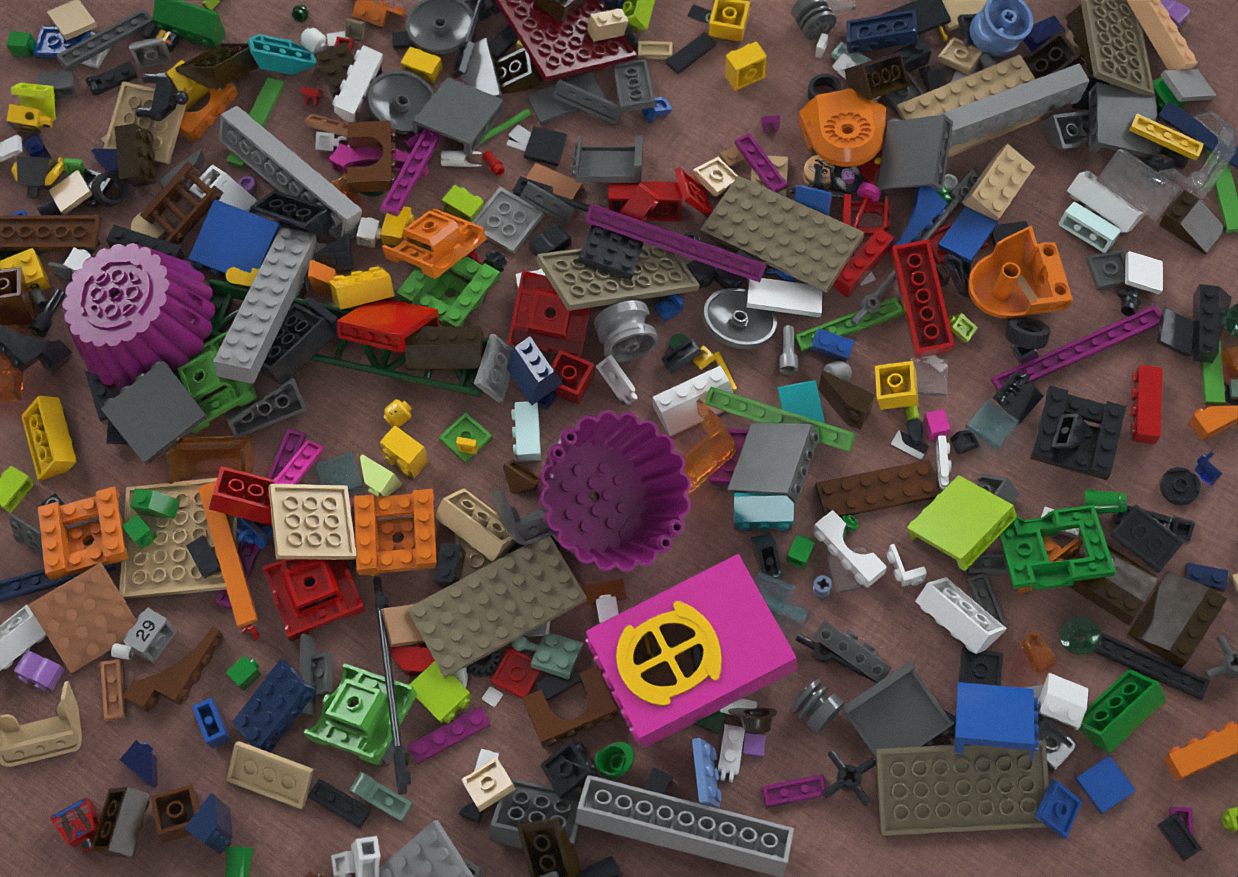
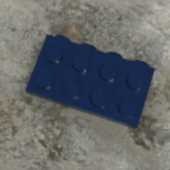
[846,9,918,54]
[232,659,317,752]

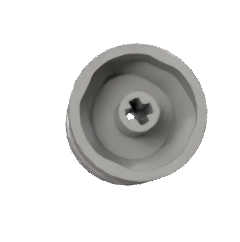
[594,300,659,363]

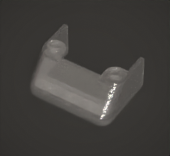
[1157,111,1237,201]

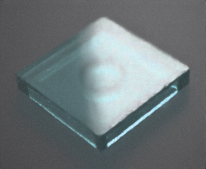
[965,400,1019,449]
[315,452,363,492]

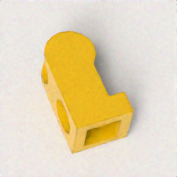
[226,267,259,287]

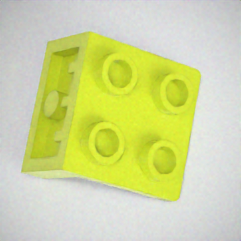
[11,83,56,121]

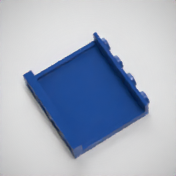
[188,199,284,278]
[954,682,1039,761]

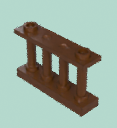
[140,161,224,245]

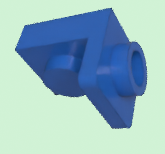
[641,97,672,123]
[654,294,684,322]

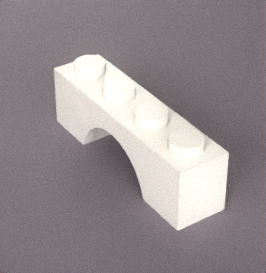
[814,510,887,588]
[351,836,380,877]

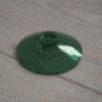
[1059,616,1101,655]

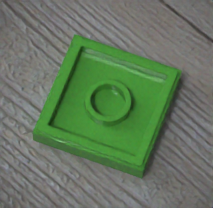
[439,412,493,464]

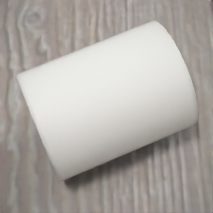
[111,643,134,660]

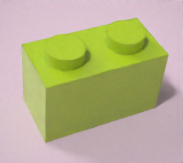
[442,185,484,222]
[0,466,35,513]

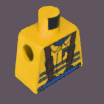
[7,104,53,133]

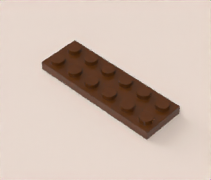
[0,215,102,251]
[816,460,939,518]

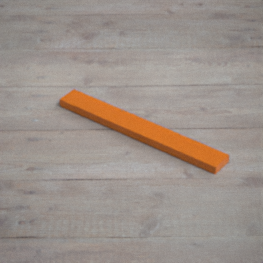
[198,481,258,628]

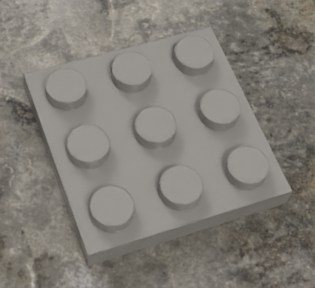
[471,187,545,254]

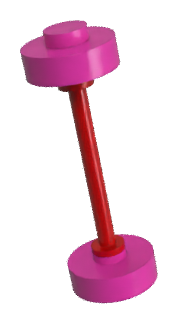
[852,183,881,251]

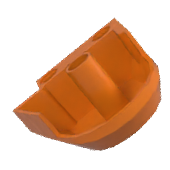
[798,88,886,167]
[968,225,1073,319]

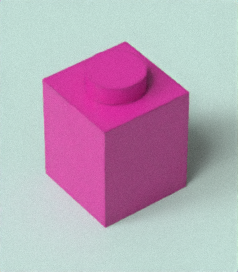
[923,409,951,441]

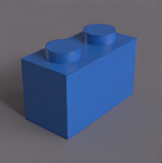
[809,328,854,362]
[192,698,231,749]

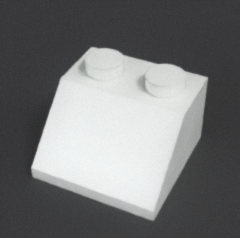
[1034,673,1088,728]

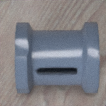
[812,575,832,599]

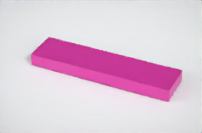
[272,440,324,484]

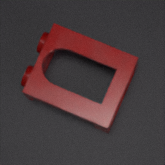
[842,194,891,236]

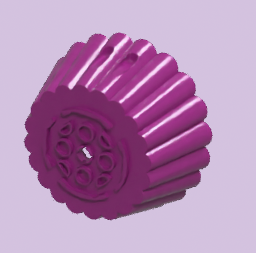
[62,243,215,389]
[538,410,691,572]

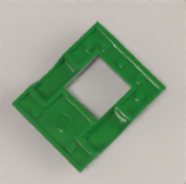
[998,505,1116,591]

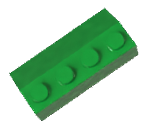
[152,0,226,48]
[1078,669,1167,753]

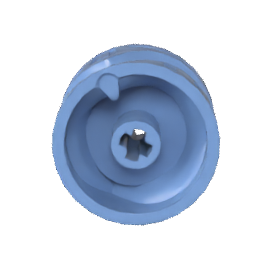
[970,0,1033,57]

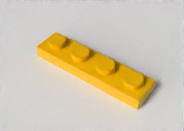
[1129,114,1204,161]

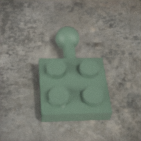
[512,632,583,679]

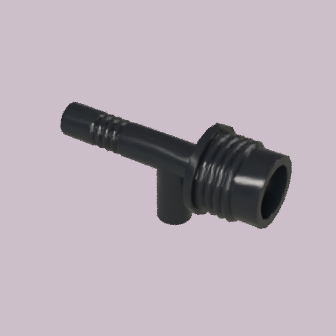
[1117,286,1141,316]

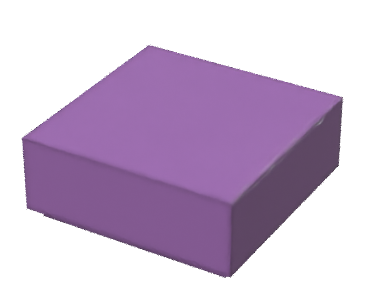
[743,733,766,757]

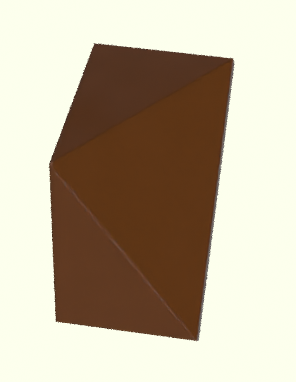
[503,459,540,493]

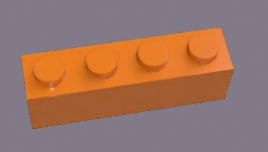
[1164,721,1238,782]

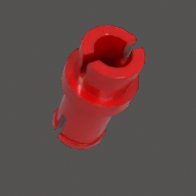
[482,150,505,176]

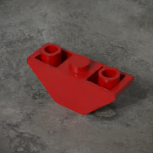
[389,644,435,676]

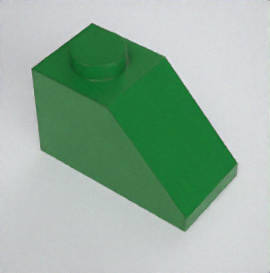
[130,488,180,519]

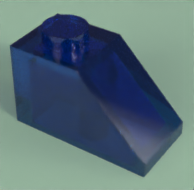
[22,132,52,159]
[91,149,119,173]
[119,740,158,788]

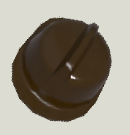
[728,708,777,734]

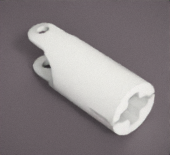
[441,150,482,167]

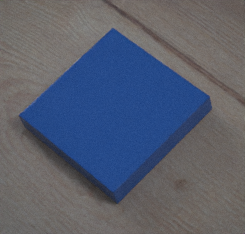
[794,185,832,216]
[1075,755,1136,814]
[1035,779,1083,839]

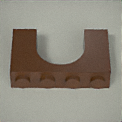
[347,120,396,193]
[522,666,618,747]

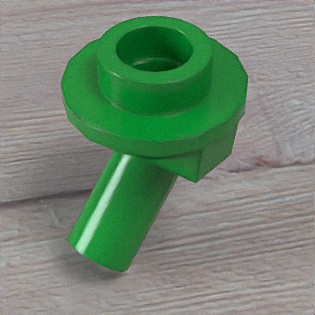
[841,515,859,540]

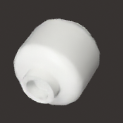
[300,28,326,54]

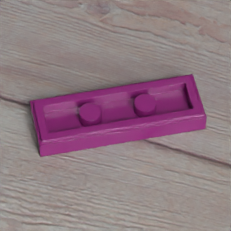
[761,774,826,808]

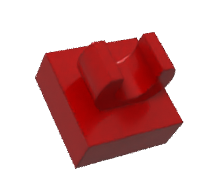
[301,87,324,106]

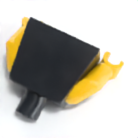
[11,154,66,198]

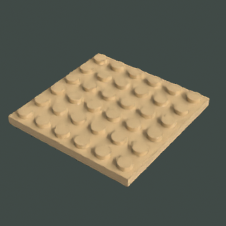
[119,478,239,599]

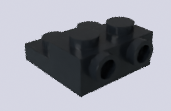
[540,739,598,799]

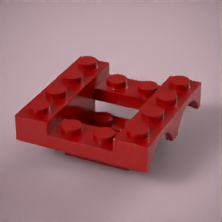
[507,270,592,358]
[262,559,365,642]

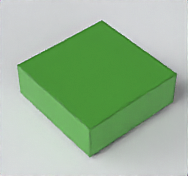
[63,158,85,177]

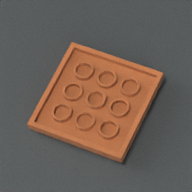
[28,562,137,673]

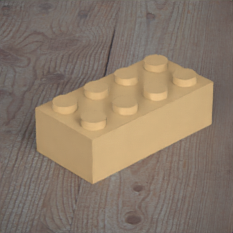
[961,144,1034,221]

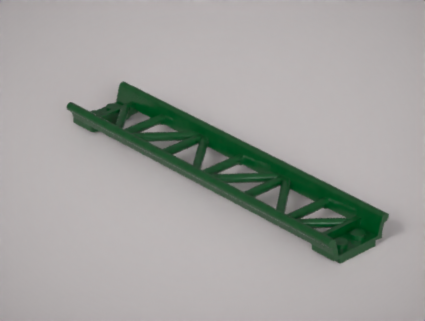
[208,279,488,398]

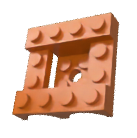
[382,208,487,279]
[38,486,129,580]
[354,489,437,575]

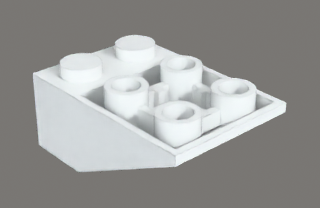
[189,165,258,212]

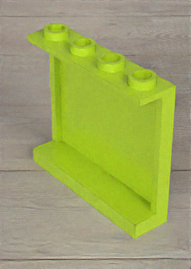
[907,475,1017,571]

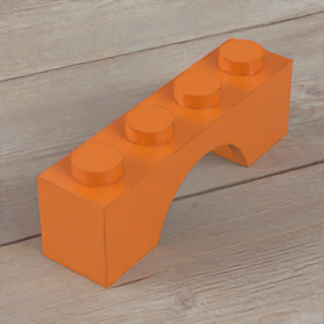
[178,83,238,143]

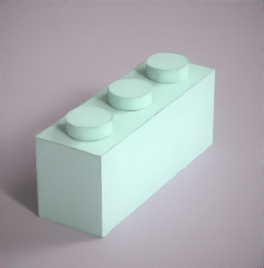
[1058,202,1121,253]
[511,401,541,462]

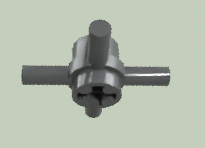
[1205,635,1238,679]

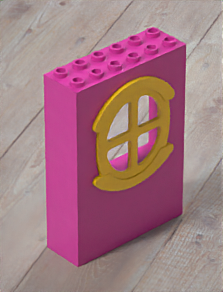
[585,554,798,749]

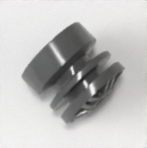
[791,0,837,40]
[790,679,845,735]

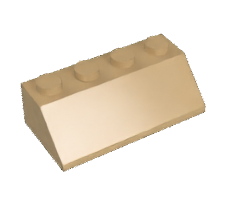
[435,488,516,562]

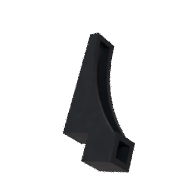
[0,325,72,373]

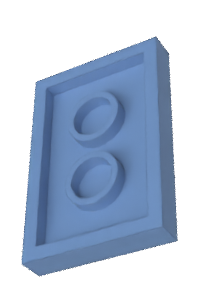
[692,738,722,808]

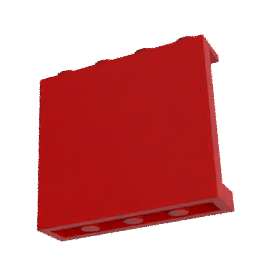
[337,298,439,352]

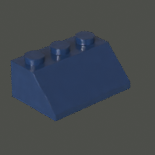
[507,336,563,405]
[184,793,233,855]

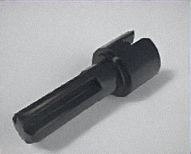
[28,289,65,337]

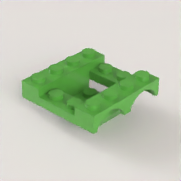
[396,249,501,326]
[174,331,258,434]
[304,663,417,765]

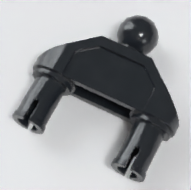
[135,71,189,121]

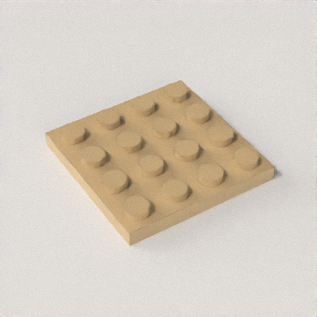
[103,81,187,165]
[268,484,357,560]

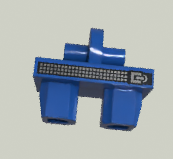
[237,517,273,550]

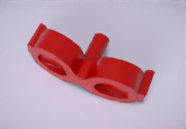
[235,620,259,642]

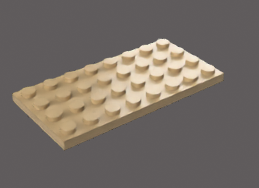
[896,55,1055,158]

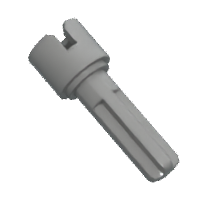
[779,325,798,376]

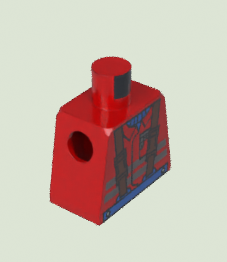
[50,797,99,853]

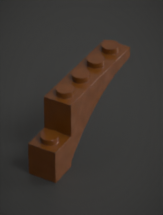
[123,627,223,712]

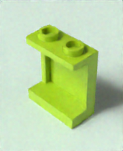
[409,661,472,726]

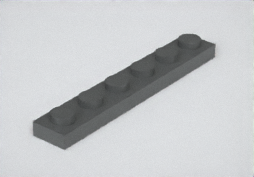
[56,8,154,71]

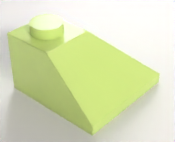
[360,454,402,497]

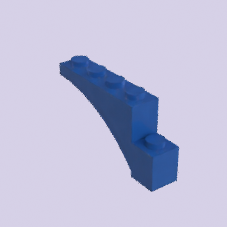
[888,186,948,255]

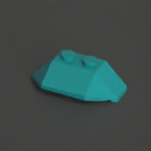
[248,34,316,75]

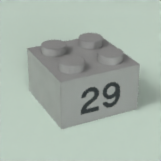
[123,607,177,664]

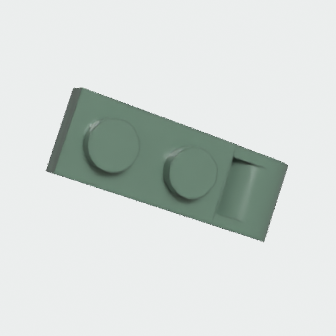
[349,772,413,822]

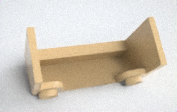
[0,681,82,767]

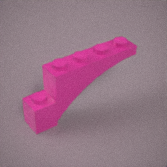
[329,143,429,178]

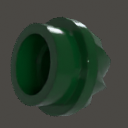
[292,4,309,22]

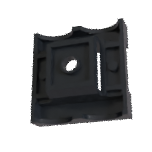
[1030,385,1126,480]

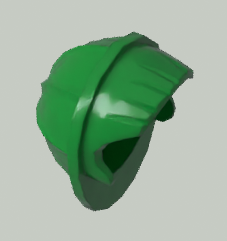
[595,742,635,780]

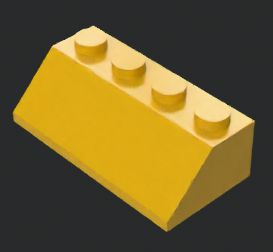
[21,396,77,481]

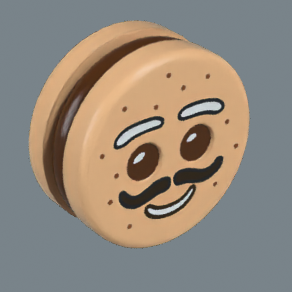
[803,155,833,189]

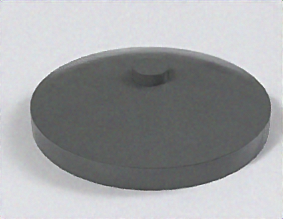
[406,0,473,54]
[366,70,434,134]
[702,288,777,349]

